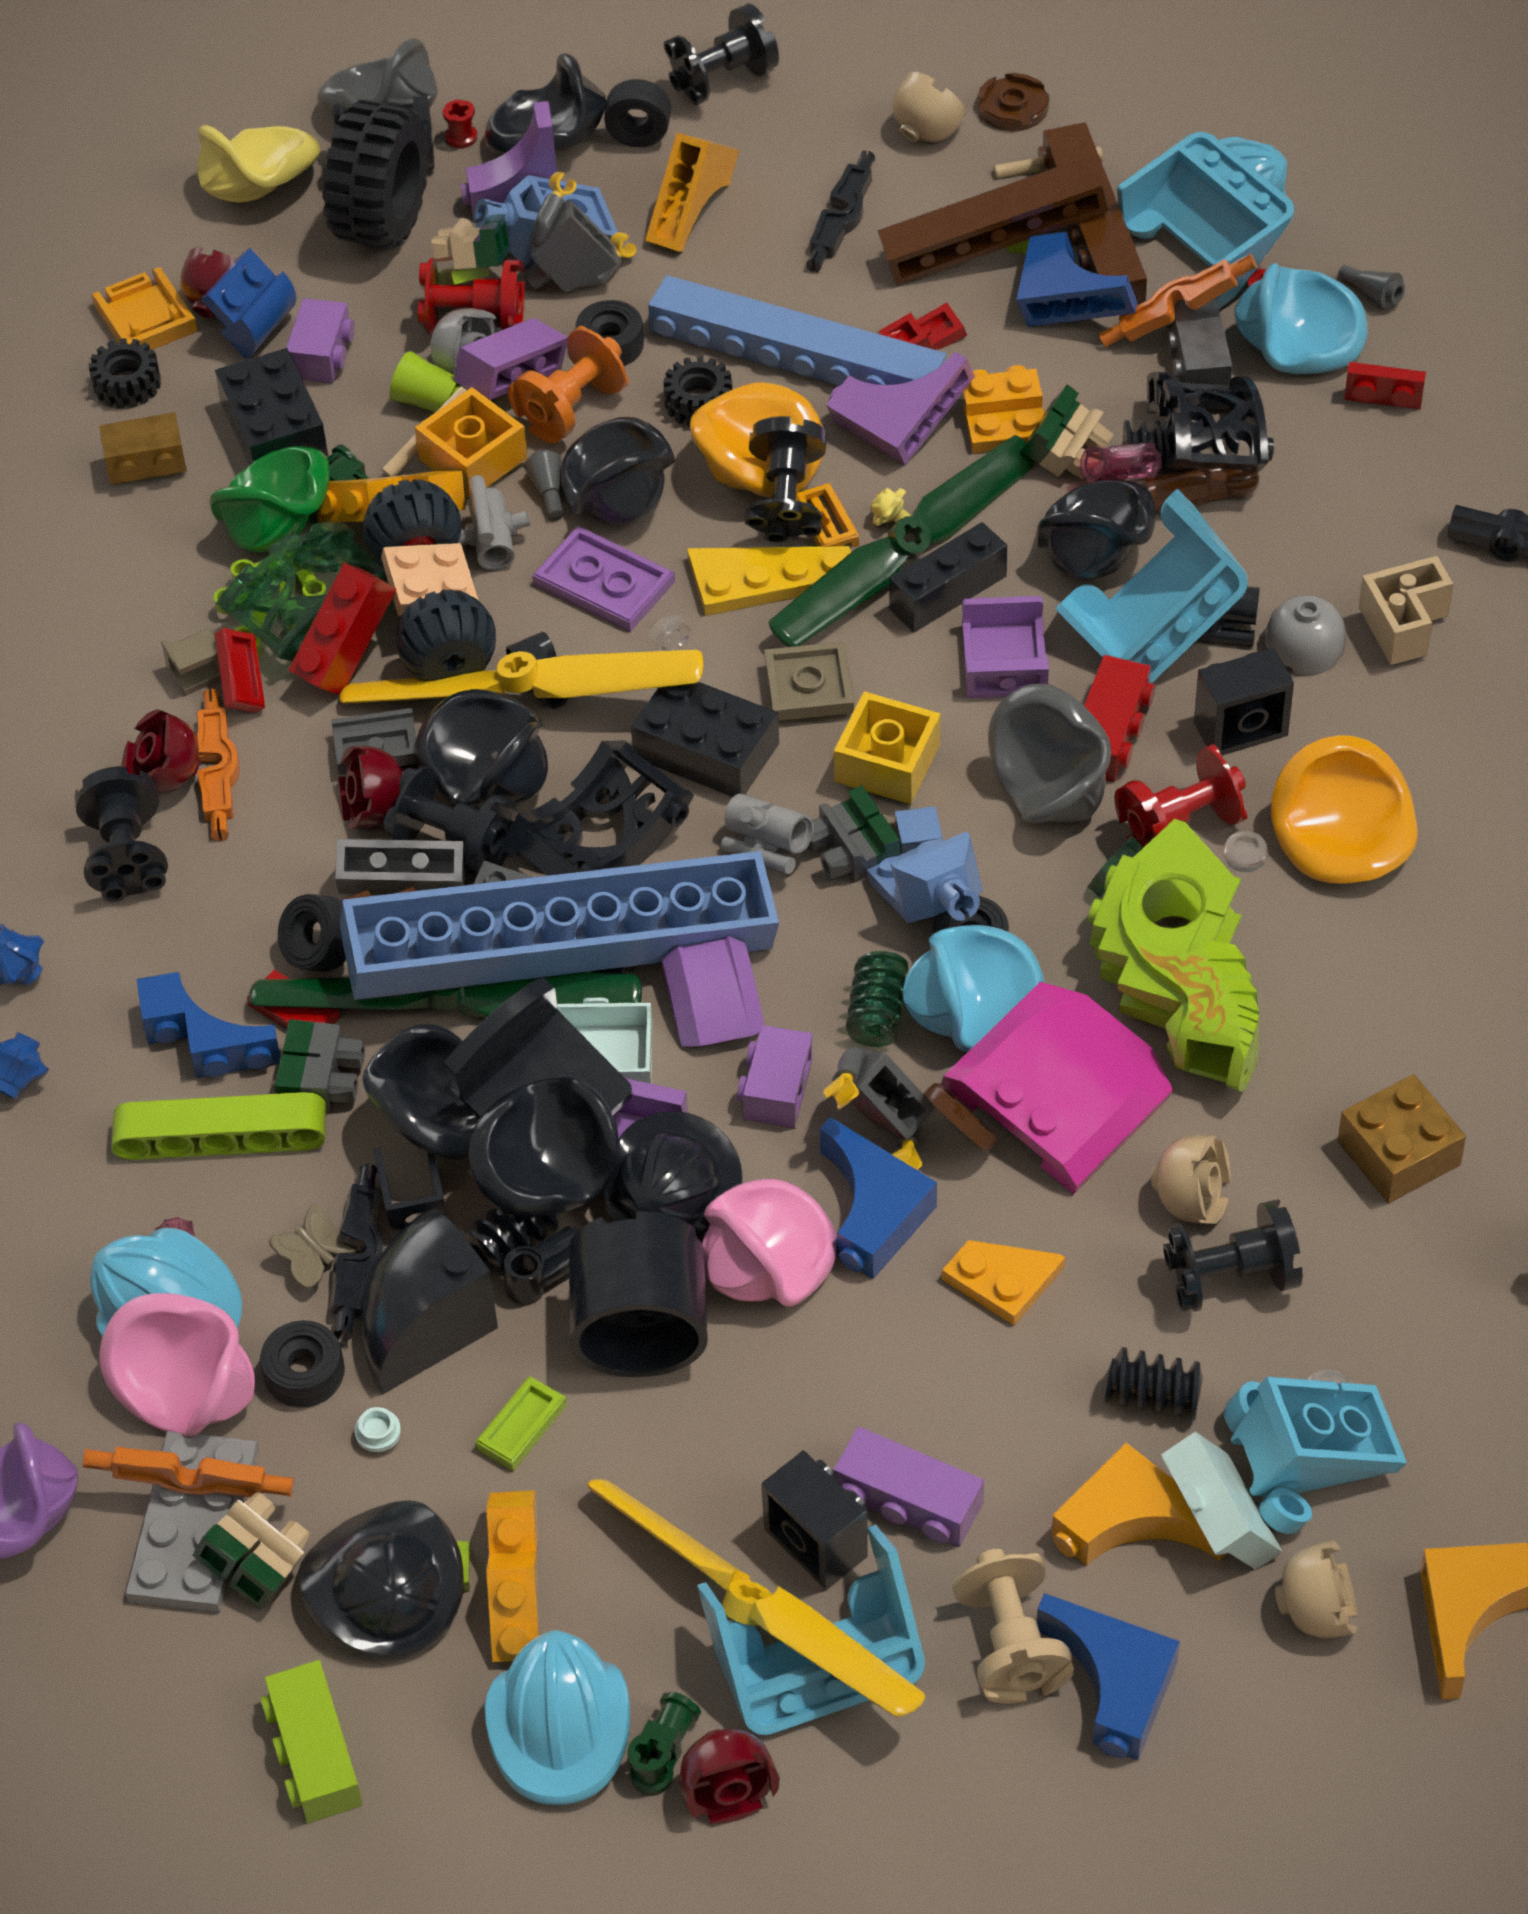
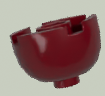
[180,247,236,318]
[122,709,200,794]
[338,746,403,829]
[679,1729,780,1824]

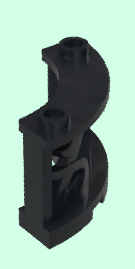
[1147,372,1274,472]
[500,740,694,876]

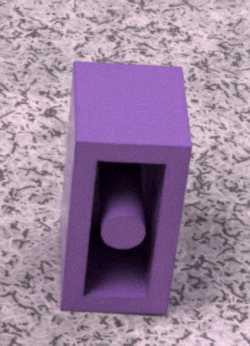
[286,298,355,383]
[737,1025,813,1128]

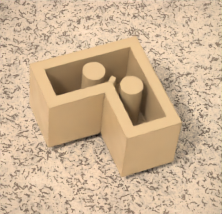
[1359,556,1453,665]

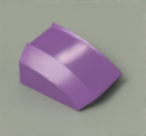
[662,935,764,1047]

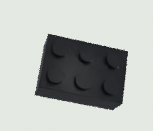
[215,348,328,465]
[631,681,779,797]

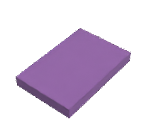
[532,526,675,632]

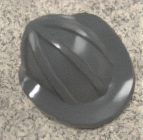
[317,38,438,111]
[988,684,1111,823]

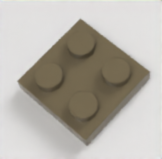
[764,641,854,721]

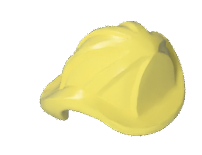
[197,125,321,203]

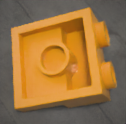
[960,365,1044,454]

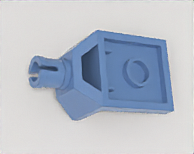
[474,175,618,269]
[866,831,983,923]

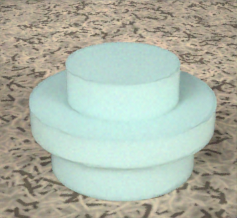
[355,1407,401,1452]

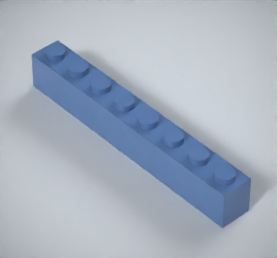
[648,275,947,386]

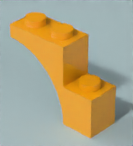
[317,471,466,522]
[486,1490,540,1662]

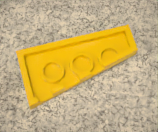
[687,546,851,616]

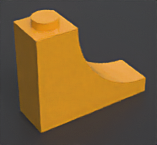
[645,132,740,252]
[1051,1443,1227,1566]
[1420,1542,1528,1700]

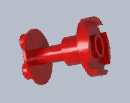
[418,258,525,334]
[1114,744,1248,853]

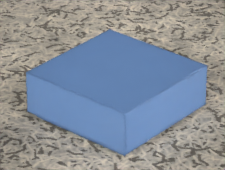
[895,806,943,853]

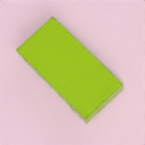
[475,1376,567,1472]

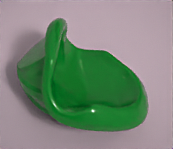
[209,446,330,553]

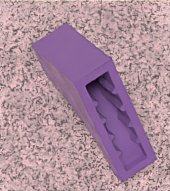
[461,101,557,220]
[826,352,975,466]

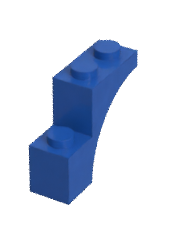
[136,972,281,1078]

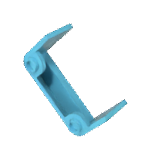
[697,1525,925,1735]

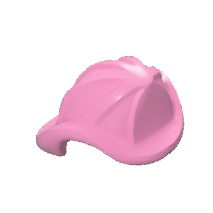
[702,1179,838,1307]
[99,1293,255,1437]

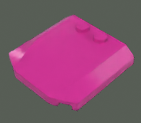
[941,982,1173,1194]

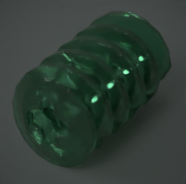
[846,951,909,1047]

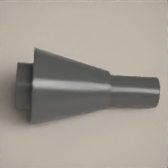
[1338,265,1405,309]
[524,450,564,519]

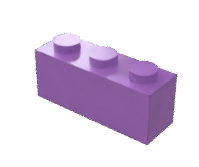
[454,318,568,400]
[833,1426,984,1547]

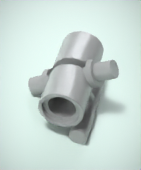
[459,475,531,571]
[721,794,814,874]

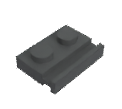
[331,708,418,775]

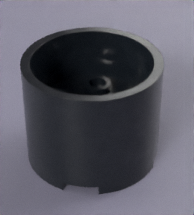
[569,1211,708,1377]

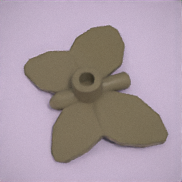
[269,1203,359,1289]

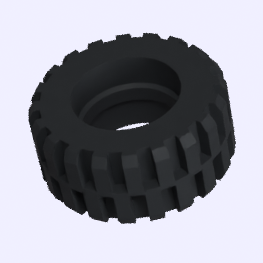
[322,99,429,249]

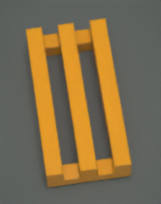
[796,483,859,547]

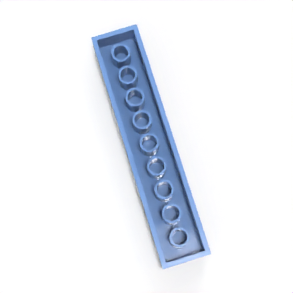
[340,851,779,1000]

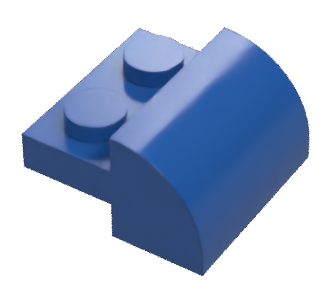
[201,248,297,359]

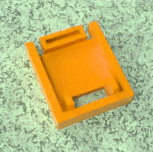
[91,267,198,350]

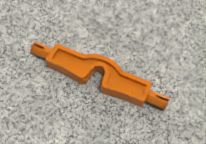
[1099,253,1258,347]
[197,689,240,841]
[83,1447,294,1498]

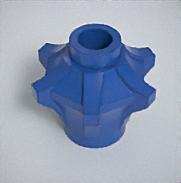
[0,924,45,986]
[0,1032,49,1100]

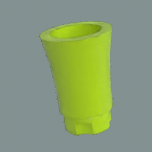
[389,351,468,412]

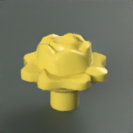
[870,488,911,526]

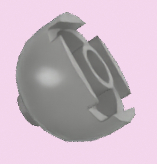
[431,308,502,374]
[1264,595,1346,676]

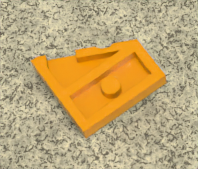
[942,1240,1065,1325]

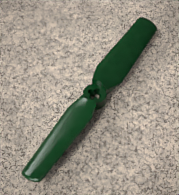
[768,435,1034,647]
[249,972,642,1018]

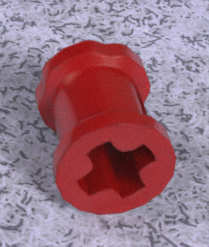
[442,99,478,148]

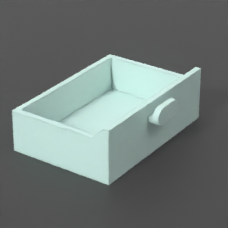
[558,998,653,1084]
[1161,1432,1283,1570]

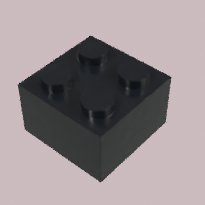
[1194,648,1294,755]
[761,1450,868,1590]

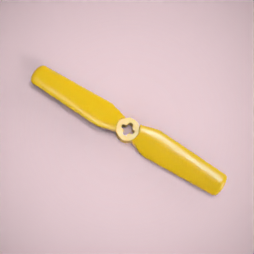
[339,650,704,704]
[587,1479,926,1717]

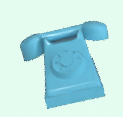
[1224,1377,1407,1534]

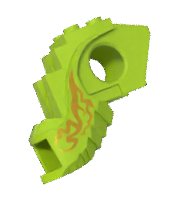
[1088,819,1260,1092]

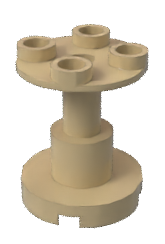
[951,1549,1074,1704]

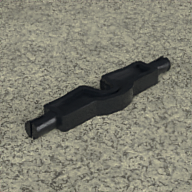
[806,150,875,272]
[330,1163,383,1341]

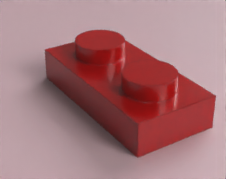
[1344,362,1426,410]

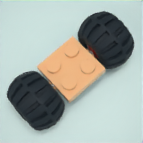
[364,479,496,681]

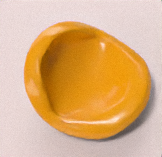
[690,382,823,499]
[1271,735,1418,884]

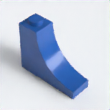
[1016,232,1137,327]
[820,1117,937,1279]
[1037,1593,1180,1760]

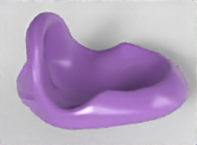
[0,1422,78,1560]

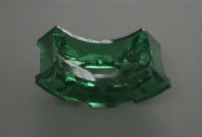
[216,522,394,662]

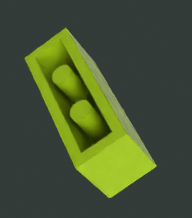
[260,1660,363,1823]

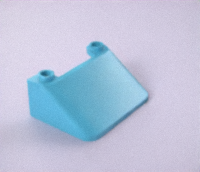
[1117,132,1294,309]
[1055,488,1248,683]

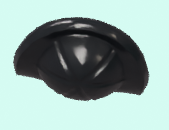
[298,1500,464,1660]

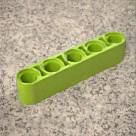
[111,1092,326,1160]

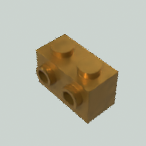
[99,412,187,485]

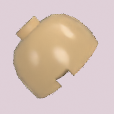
[893,72,966,143]
[1151,1135,1231,1224]
[1275,1540,1357,1639]

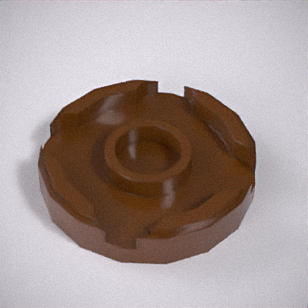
[977,73,1050,131]
[923,1083,998,1153]

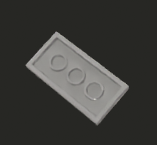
[126,1431,259,1613]

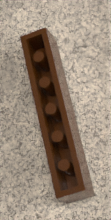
[1038,122,1147,305]
[877,156,1109,286]

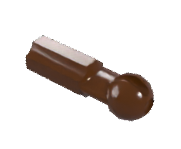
[1142,469,1259,513]

